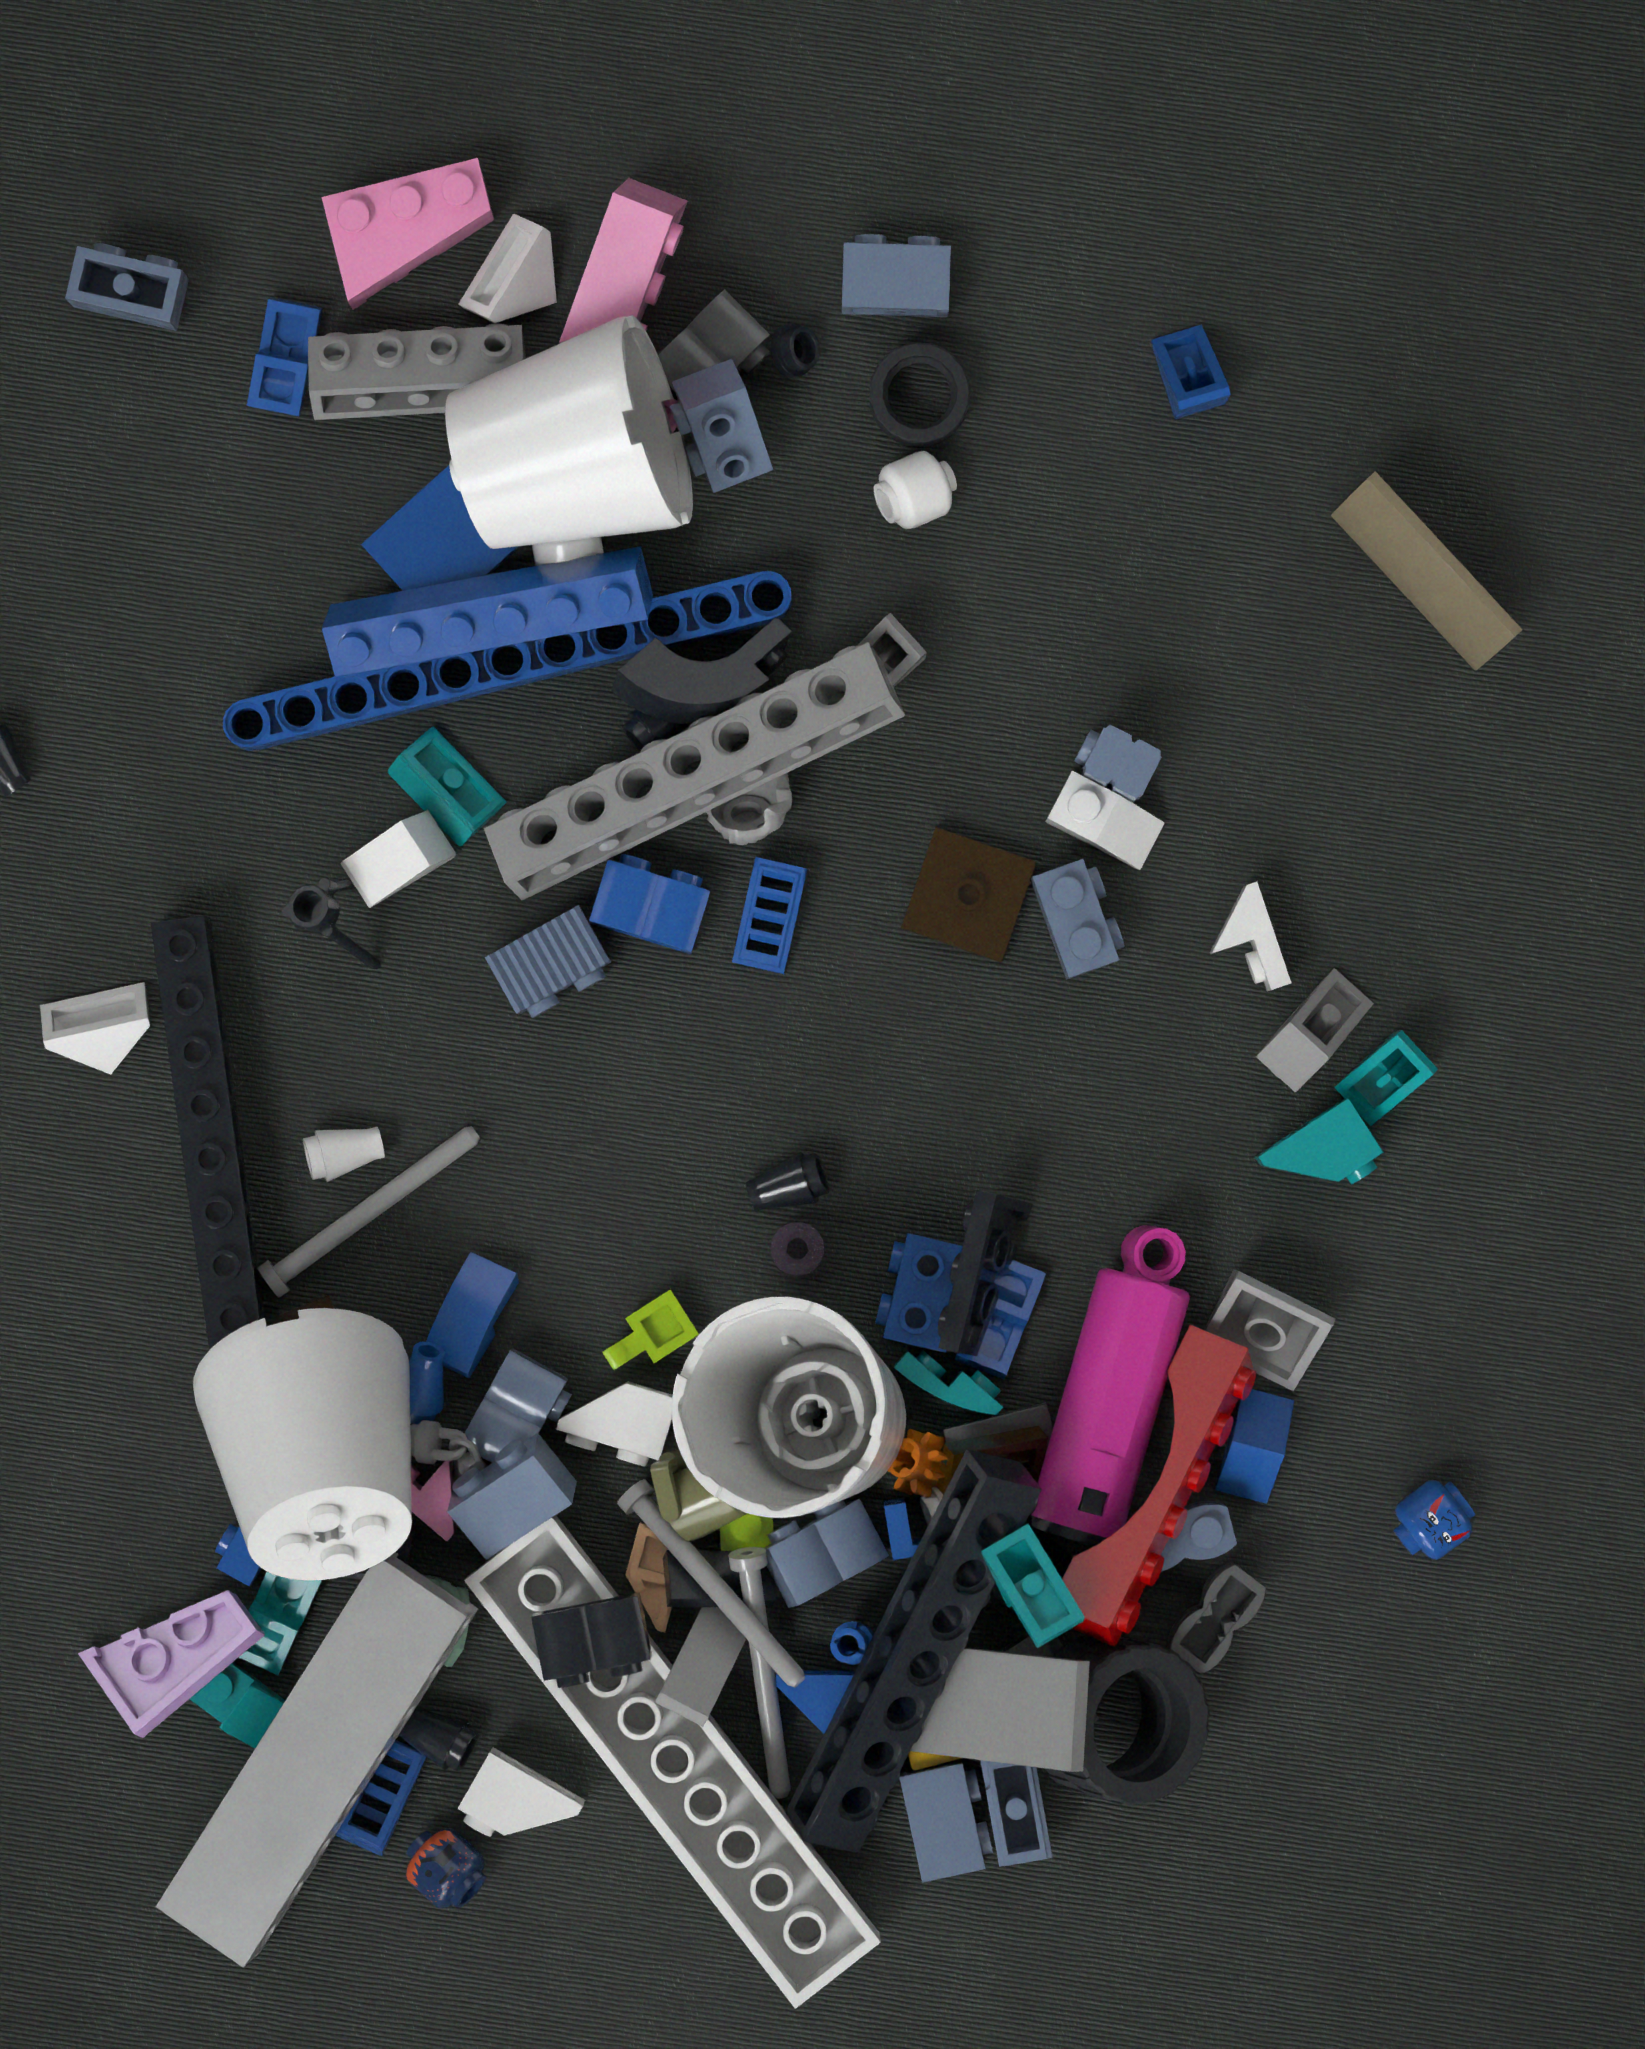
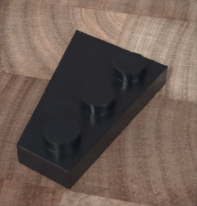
[938,1190,1033,1356]

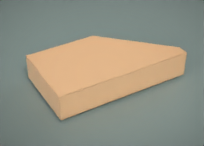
[625,1522,672,1633]

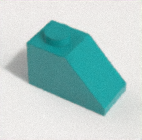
[1255,1098,1383,1185]

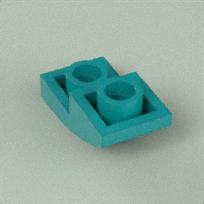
[894,1350,1003,1415]

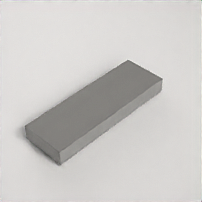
[655,1607,746,1727]

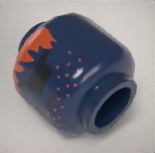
[406,1828,486,1909]

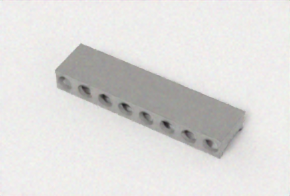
[156,1552,478,1968]

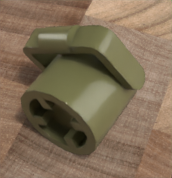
[650,1448,747,1542]

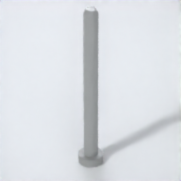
[257,1126,480,1298]
[617,1479,805,1688]
[728,1547,791,1798]

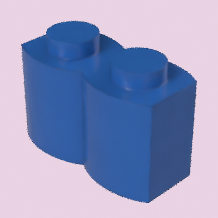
[589,854,710,954]

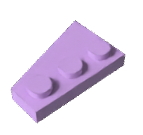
[78,1590,265,1738]

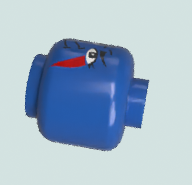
[1393,1480,1476,1560]

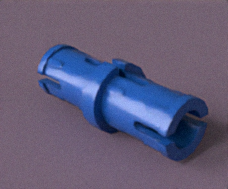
[830,1621,874,1665]

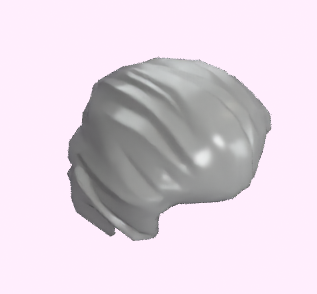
[706,743,792,845]

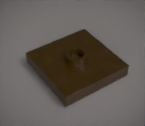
[901,827,1036,963]

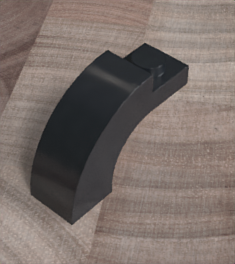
[611,617,792,724]

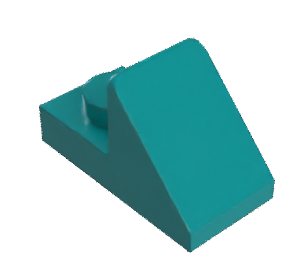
[981,1524,1085,1648]
[190,1662,286,1748]

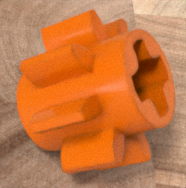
[887,1429,948,1498]

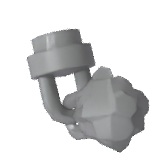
[410,1420,488,1481]

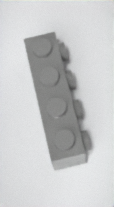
[308,323,526,420]

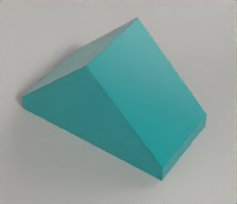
[1334,1030,1438,1126]

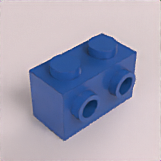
[875,1233,963,1353]

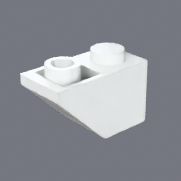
[556,1381,673,1467]

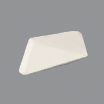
[459,214,557,323]
[40,982,150,1074]

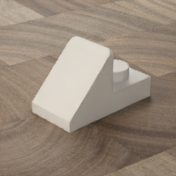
[1210,882,1291,991]

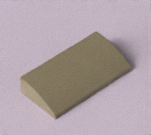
[1331,471,1523,671]

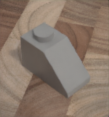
[1256,968,1374,1093]

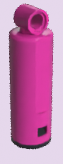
[1026,1225,1190,1546]

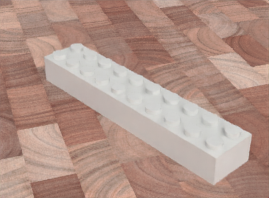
[464,1515,881,2009]

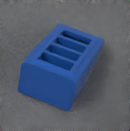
[732,857,808,974]
[335,1740,427,1856]

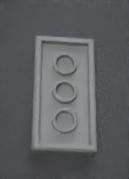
[910,1647,1090,1772]

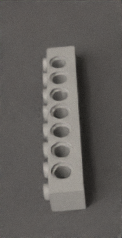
[484,642,905,900]

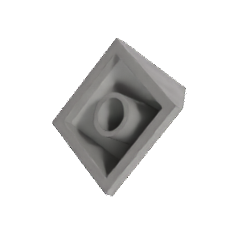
[1204,1269,1335,1391]

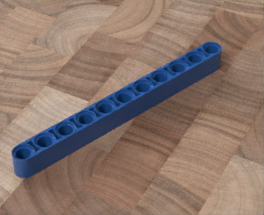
[223,571,792,751]

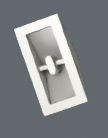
[340,810,457,908]

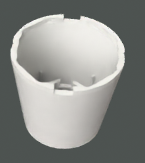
[445,315,693,549]
[672,1297,906,1518]
[193,1308,412,1580]

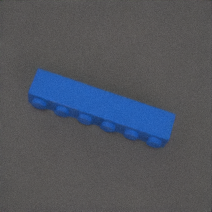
[322,546,653,677]

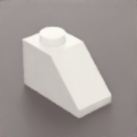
[1045,771,1164,870]
[458,1747,585,1837]

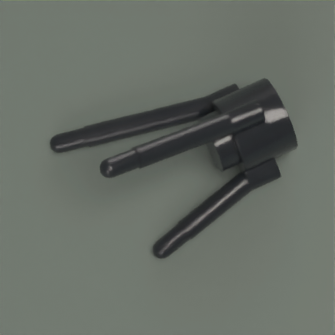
[282,878,381,970]

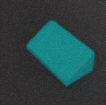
[388,726,507,846]

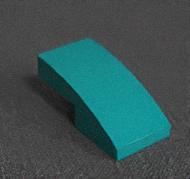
[239,1571,322,1675]

